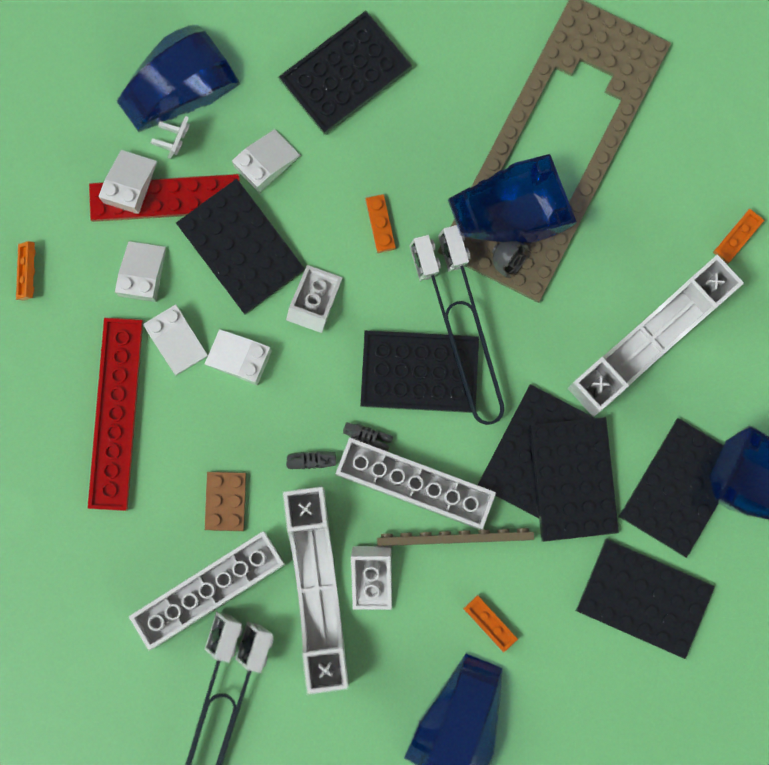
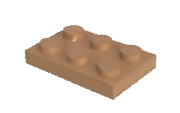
[205,472,246,531]

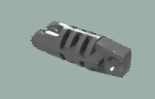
[343,422,393,452]
[286,451,336,469]

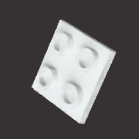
[151,116,190,159]

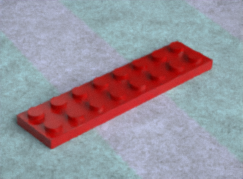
[89,174,240,222]

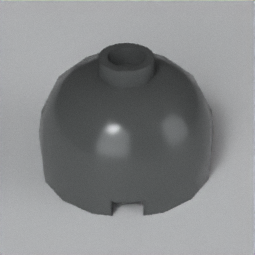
[492,239,529,278]

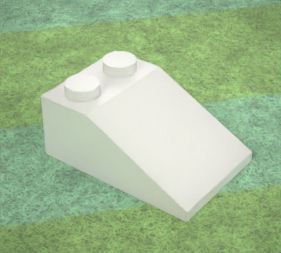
[232,129,300,193]
[99,150,157,214]
[115,241,166,302]
[286,265,342,333]
[143,304,208,376]
[205,329,272,386]
[351,546,392,610]

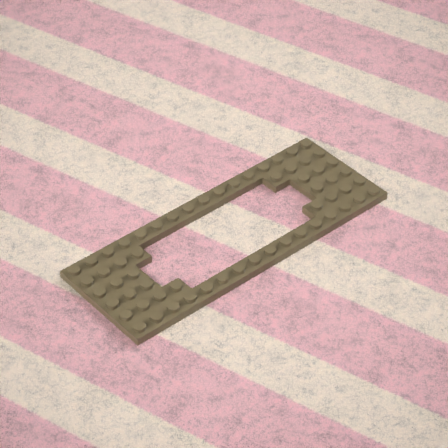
[438,0,671,303]

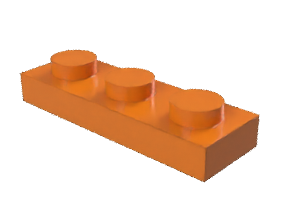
[365,194,396,253]
[713,209,764,264]
[16,241,36,301]
[463,595,518,653]

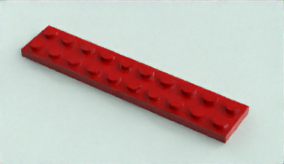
[88,318,143,511]

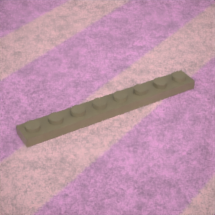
[377,528,534,546]

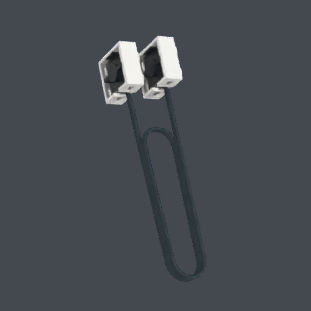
[409,225,505,425]
[185,612,273,765]

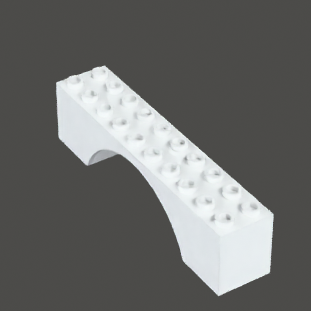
[567,255,744,417]
[283,487,349,694]

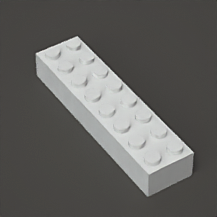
[336,437,496,530]
[129,531,286,651]

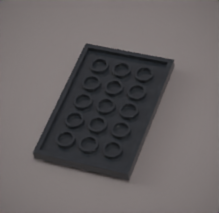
[278,10,412,135]
[176,178,305,315]
[360,330,479,413]
[477,384,594,519]
[529,417,619,542]
[618,418,745,558]
[575,539,715,659]

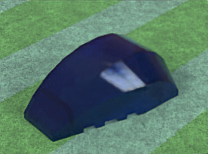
[117,25,240,132]
[448,154,577,243]
[710,426,769,520]
[404,653,502,765]

